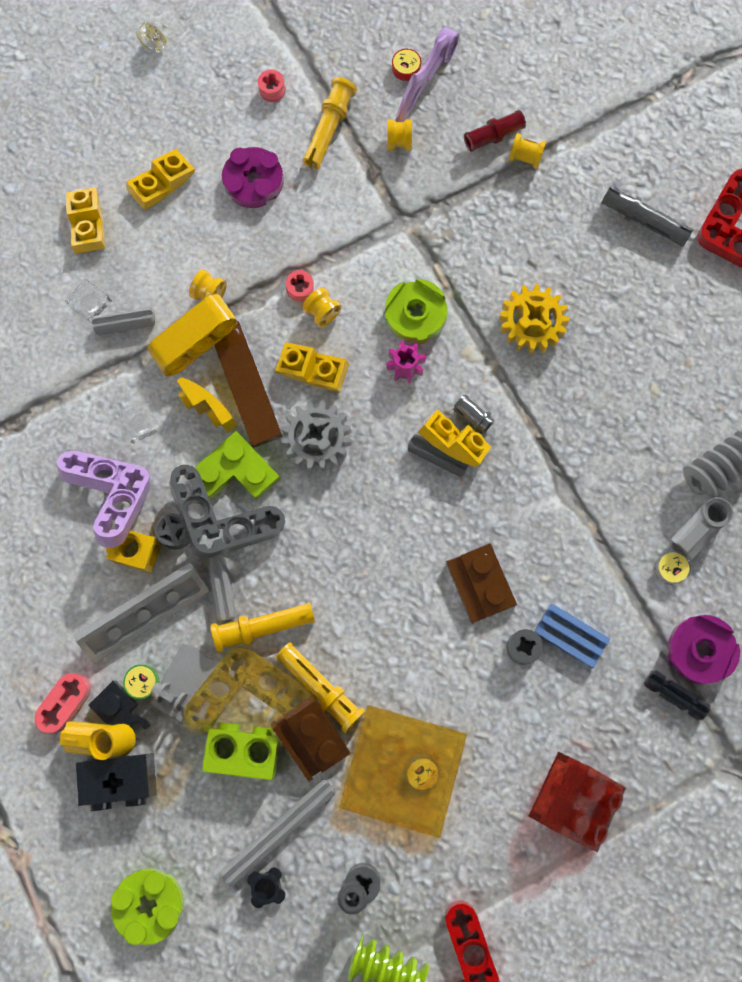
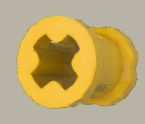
[508,133,546,169]

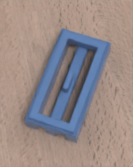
[534,603,610,669]

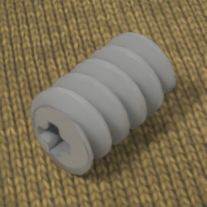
[683,431,742,498]

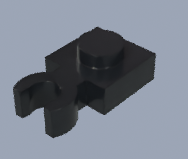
[88,680,151,741]

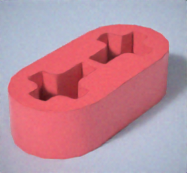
[35,673,91,733]

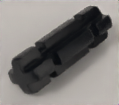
[644,670,710,720]

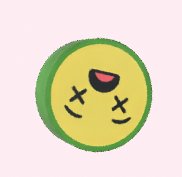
[123,665,160,699]

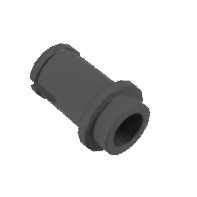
[452,394,495,434]
[337,880,367,915]

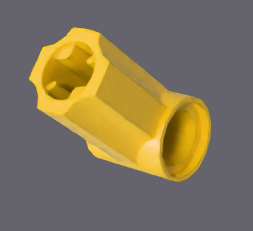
[60,721,136,760]

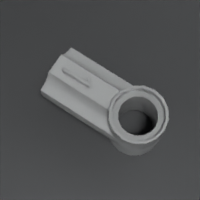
[668,497,734,560]

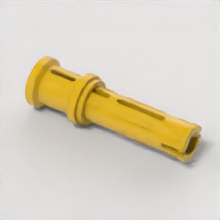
[302,77,357,169]
[211,602,315,653]
[275,642,366,734]

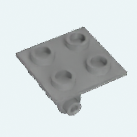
[149,644,241,737]

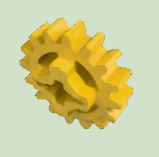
[499,284,570,354]

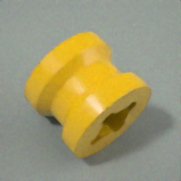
[387,119,412,151]
[189,269,227,300]
[302,287,342,328]

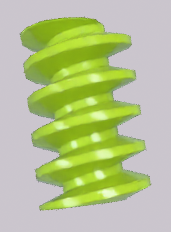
[348,934,430,982]

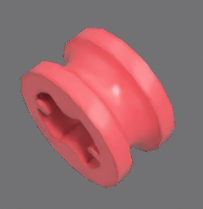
[257,69,286,102]
[286,270,314,301]

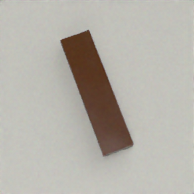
[214,321,283,448]

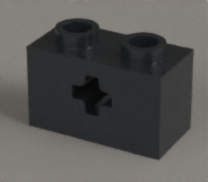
[76,753,157,811]

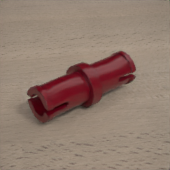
[463,110,526,152]

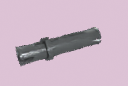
[601,185,694,247]

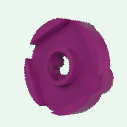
[222,147,284,208]
[668,615,741,684]

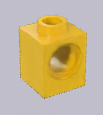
[106,530,162,574]

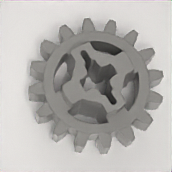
[281,401,352,472]

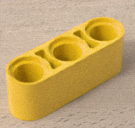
[148,294,238,377]

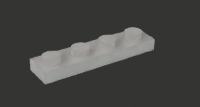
[74,562,210,664]

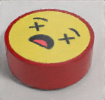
[392,48,422,81]

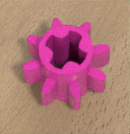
[386,341,426,384]

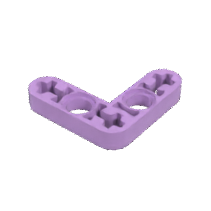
[57,451,150,548]

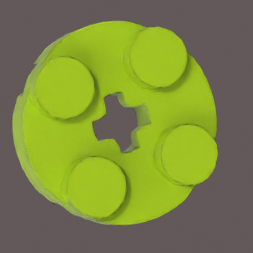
[385,279,448,344]
[111,868,185,945]

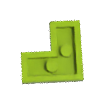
[194,431,281,500]

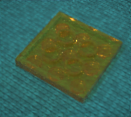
[339,705,467,838]

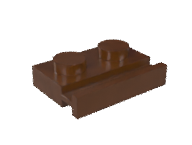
[446,543,517,624]
[270,695,351,782]

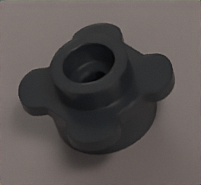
[247,867,286,908]

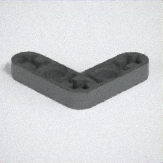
[169,464,285,558]

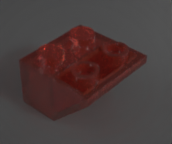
[528,751,626,853]

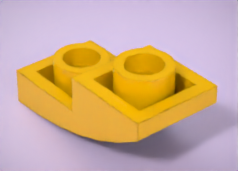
[126,148,195,210]
[66,187,105,254]
[275,342,350,393]
[177,377,238,434]
[418,409,491,467]

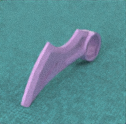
[395,27,460,122]

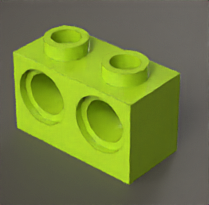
[202,722,281,780]

